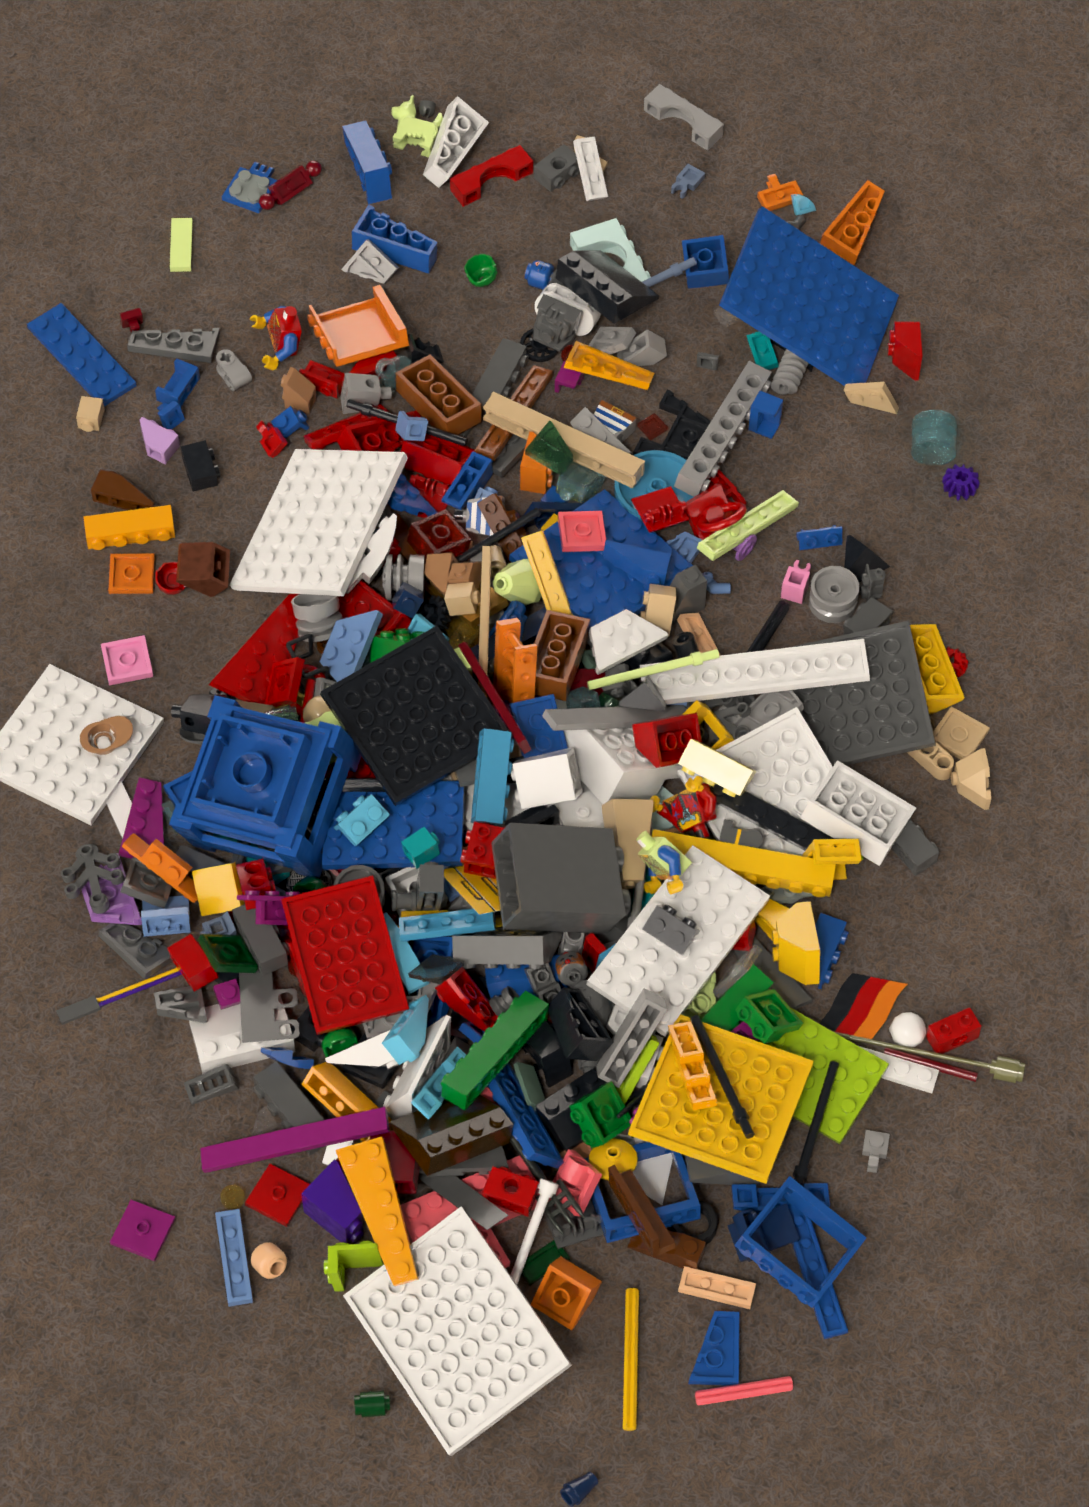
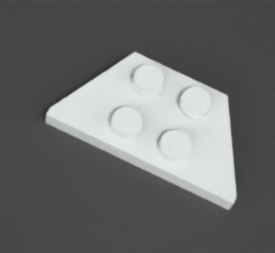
[589,609,668,675]

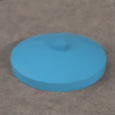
[614,450,693,522]

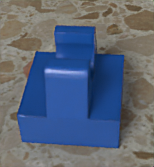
[157,400,185,430]

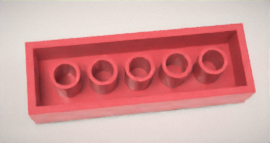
[400,1155,549,1245]

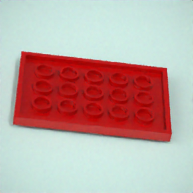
[281,875,409,1035]

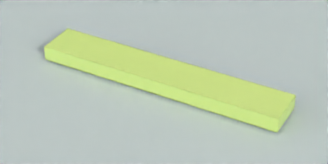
[697,490,799,561]

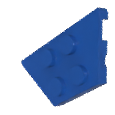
[387,474,438,520]

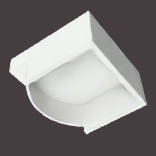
[563,728,683,804]

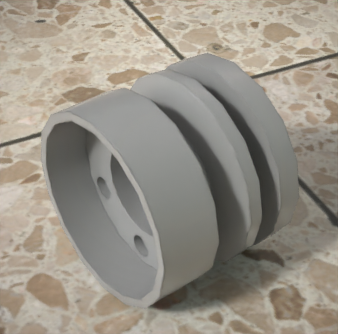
[383,554,425,601]
[291,594,342,642]

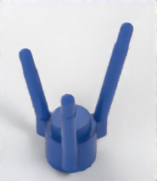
[489,601,528,643]

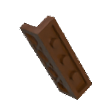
[608,1165,675,1258]

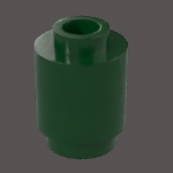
[354,1390,390,1417]

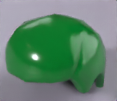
[464,253,498,287]
[321,1028,358,1058]

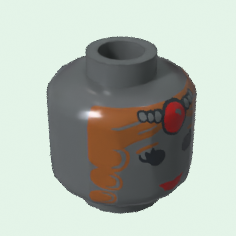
[555,951,588,986]

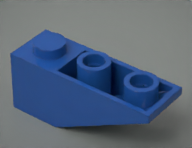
[815,913,849,990]

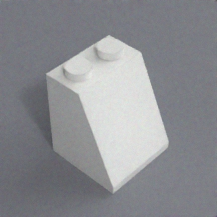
[511,747,583,809]

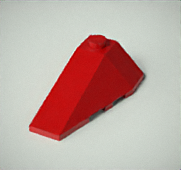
[337,410,421,452]
[435,966,498,1032]

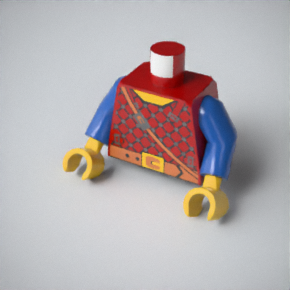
[250,306,302,370]

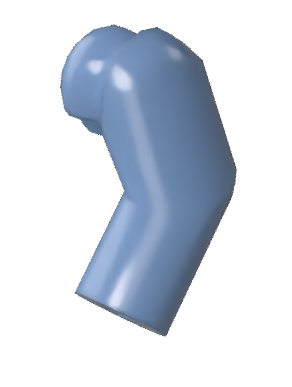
[703,572,731,594]

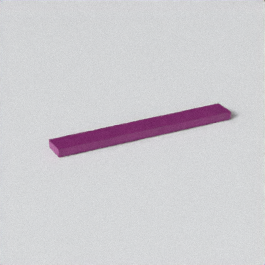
[200,1107,390,1173]

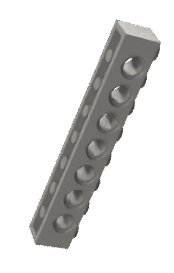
[674,361,772,497]

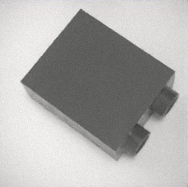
[491,823,631,934]

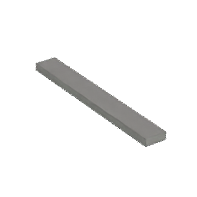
[542,705,687,731]

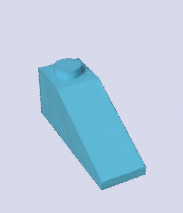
[382,995,429,1065]

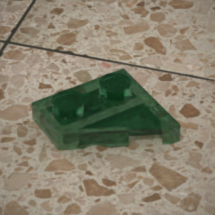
[525,421,574,475]

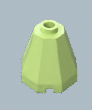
[492,559,542,606]

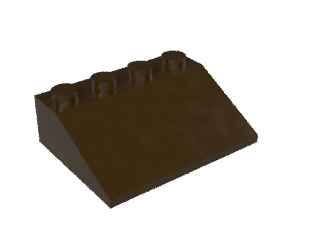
[389,1095,513,1176]

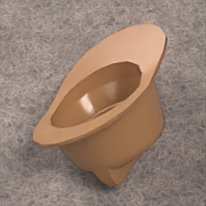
[80,716,133,755]

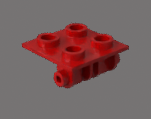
[404,474,450,523]
[631,486,689,533]

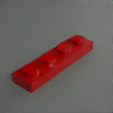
[303,404,389,450]

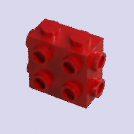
[460,822,505,879]

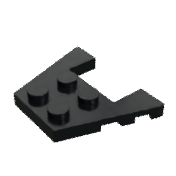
[633,389,711,460]

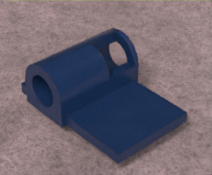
[727,1203,800,1262]

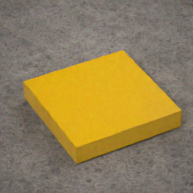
[192,862,244,916]

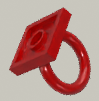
[684,484,747,540]
[265,657,325,716]

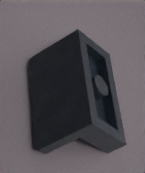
[504,804,559,827]

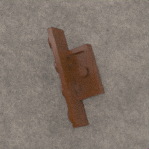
[477,493,530,563]

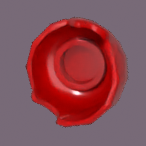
[155,562,186,595]

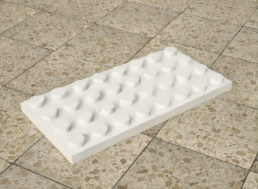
[586,845,770,1037]

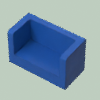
[155,359,200,407]
[748,391,783,439]

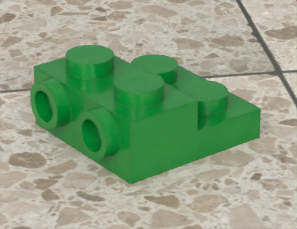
[735,989,803,1044]
[569,1081,631,1149]

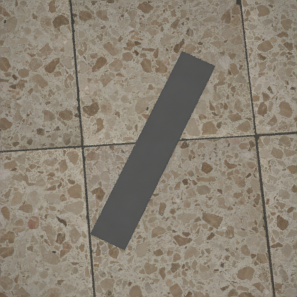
[418,1174,508,1230]

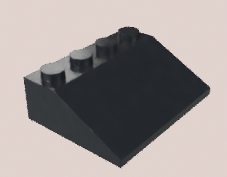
[555,250,659,324]

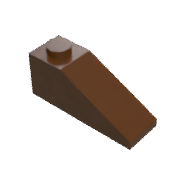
[91,469,154,510]
[627,1231,706,1269]

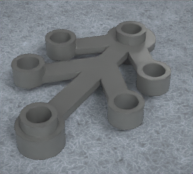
[687,697,751,747]
[60,844,125,914]

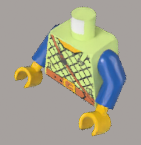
[636,831,692,894]

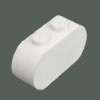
[535,283,601,336]

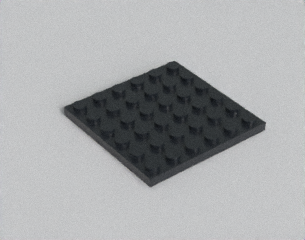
[320,626,512,806]

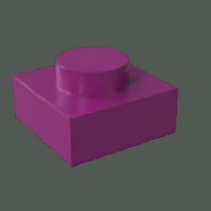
[213,979,240,1010]

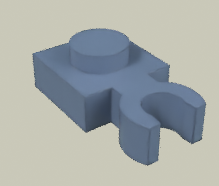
[671,164,705,199]

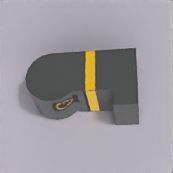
[719,819,763,849]

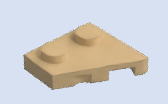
[844,382,899,414]

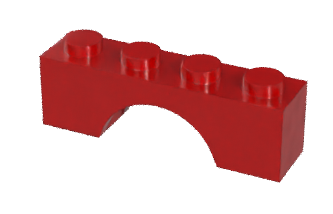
[450,145,533,207]

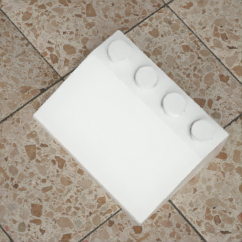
[800,760,916,866]
[189,995,295,1074]
[383,1015,451,1120]

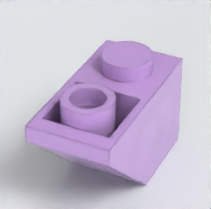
[140,417,180,464]

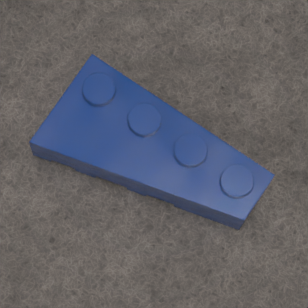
[342,120,392,204]
[352,205,437,274]

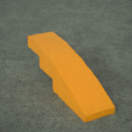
[668,1021,717,1110]

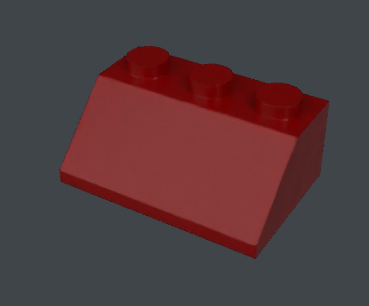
[401,434,475,486]
[632,713,702,768]

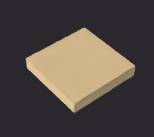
[933,706,990,760]

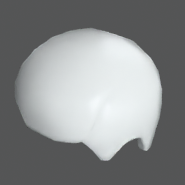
[889,1012,926,1048]

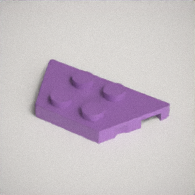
[81,853,142,925]

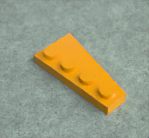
[564,341,655,390]

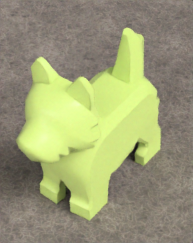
[392,95,443,157]

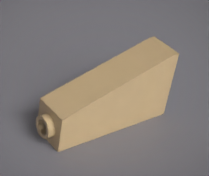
[601,799,653,889]

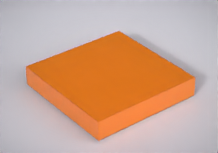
[108,553,155,594]

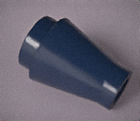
[560,1472,598,1507]

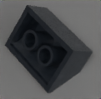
[536,1068,607,1152]

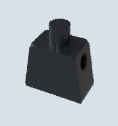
[171,694,226,735]

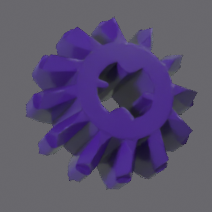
[942,464,980,501]

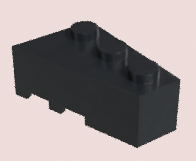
[548,987,614,1061]
[522,1021,573,1088]

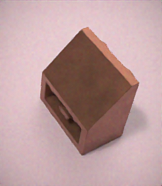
[176,542,230,597]

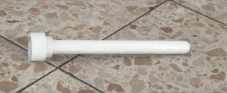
[510,1178,559,1285]

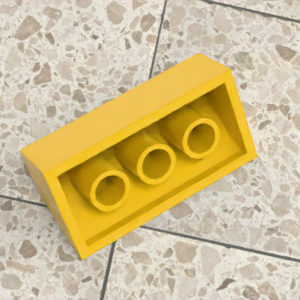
[910,624,965,714]

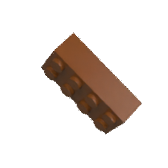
[396,355,481,435]
[534,610,590,701]

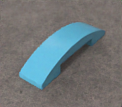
[383,912,430,994]
[411,1046,466,1119]

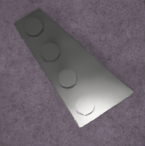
[732,937,813,1010]

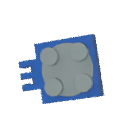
[222,162,277,213]

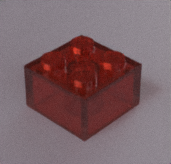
[407,509,471,563]

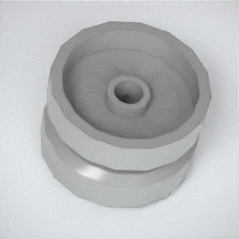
[809,566,859,623]

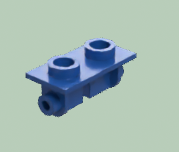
[796,525,842,550]

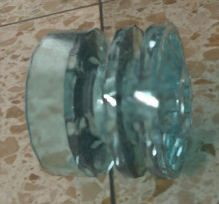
[911,410,957,465]

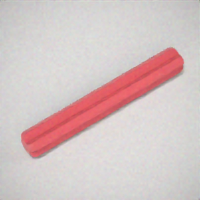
[695,1376,793,1405]

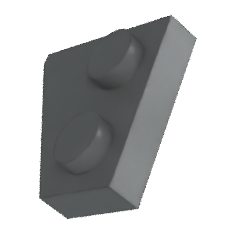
[154,986,207,1023]

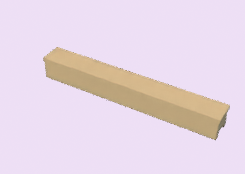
[483,392,645,489]

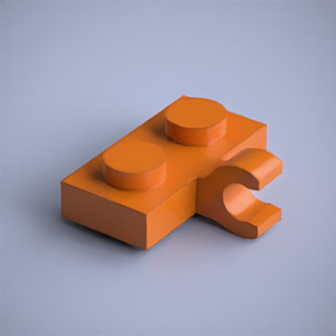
[757,174,803,211]

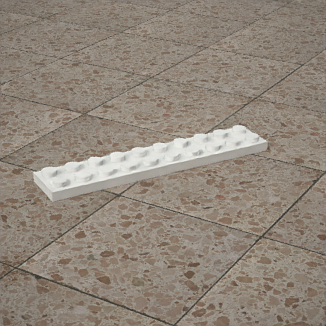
[640,639,870,705]

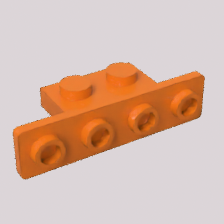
[122,833,198,903]

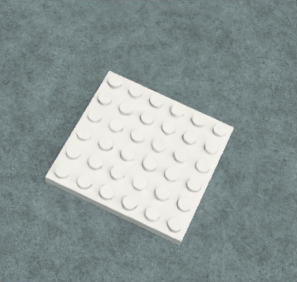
[0,664,164,826]
[677,707,833,885]

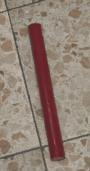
[884,1047,978,1082]

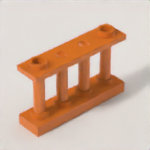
[493,618,537,704]

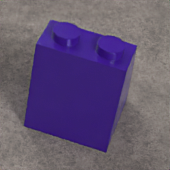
[301,1159,363,1245]

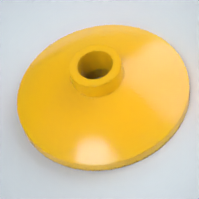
[589,1139,637,1180]

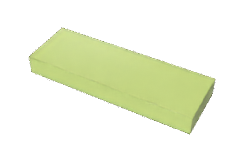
[170,218,193,272]

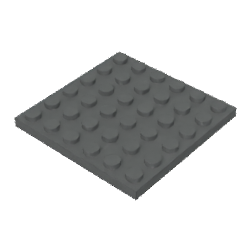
[787,621,936,766]

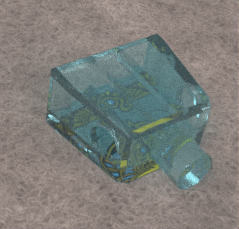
[555,459,604,503]

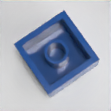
[682,235,729,288]

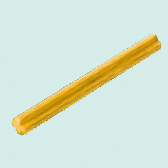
[623,1288,639,1431]

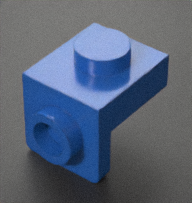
[271,406,310,438]

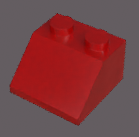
[887,322,922,380]

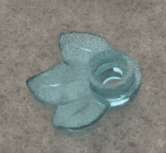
[375,355,411,395]

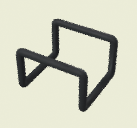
[286,634,330,695]

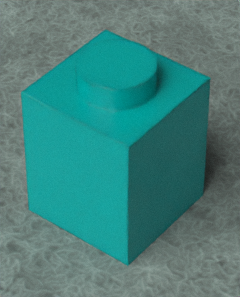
[401,827,440,869]

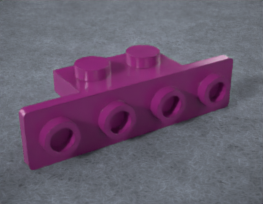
[236,891,300,925]

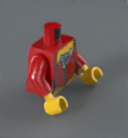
[650,776,717,839]

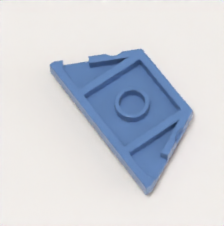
[320,610,383,682]

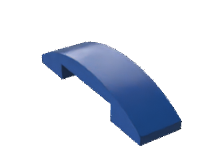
[731,1183,830,1213]

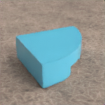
[791,194,816,216]

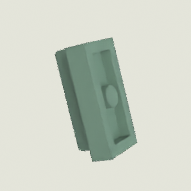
[513,1062,545,1112]

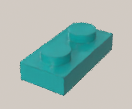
[746,332,779,370]

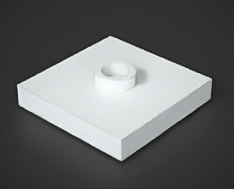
[552,791,604,828]

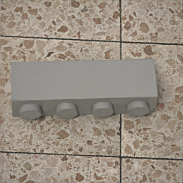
[596,988,667,1088]

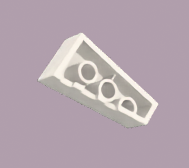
[423,96,489,188]

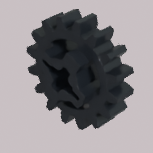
[410,595,452,633]

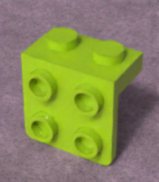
[324,1241,383,1291]

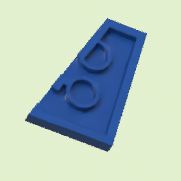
[688,1311,739,1386]

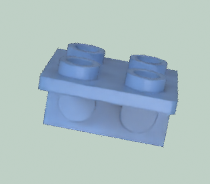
[141,896,191,937]

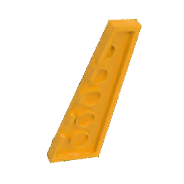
[336,1137,419,1287]

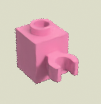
[781,560,811,604]

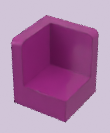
[555,361,584,393]

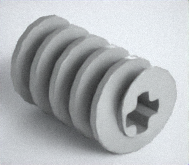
[771,349,809,395]

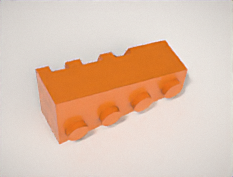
[820,180,885,266]

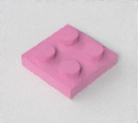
[101,635,153,686]

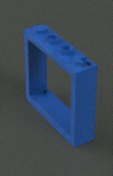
[584,1142,701,1243]
[734,1176,866,1308]

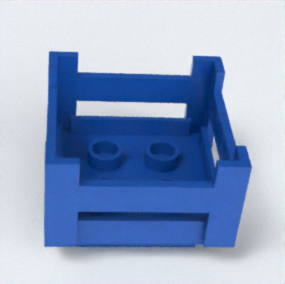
[169,695,361,878]

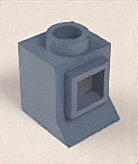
[200,911,237,935]

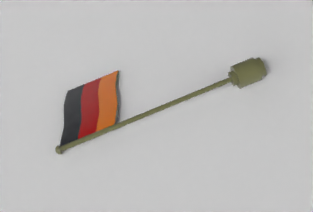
[819,973,1026,1083]

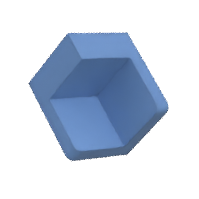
[396,411,428,441]

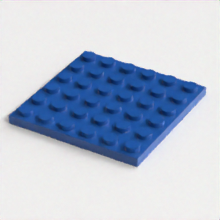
[509,489,693,628]

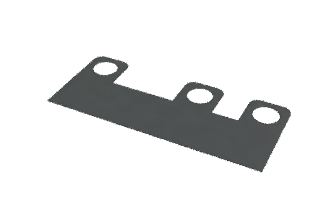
[239,955,299,1043]

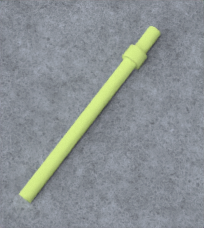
[587,649,719,690]

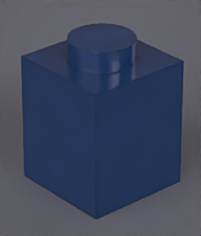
[392,581,424,618]

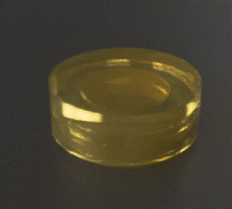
[220,1185,245,1210]

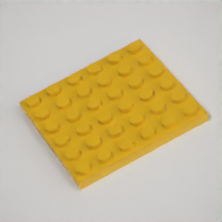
[628,1014,814,1184]

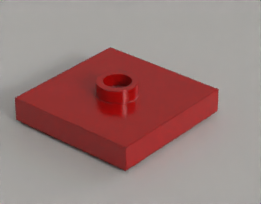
[245,1164,310,1227]

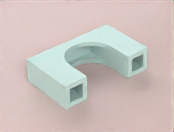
[570,218,651,282]

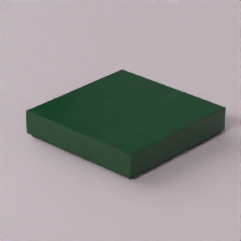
[198,934,258,973]

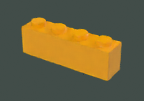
[83,505,175,550]
[302,1062,392,1142]

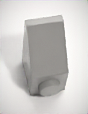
[617,330,667,366]

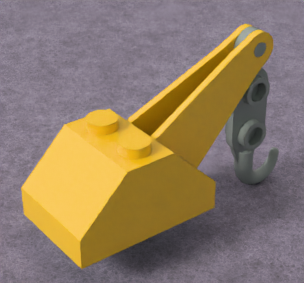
[754,886,820,985]

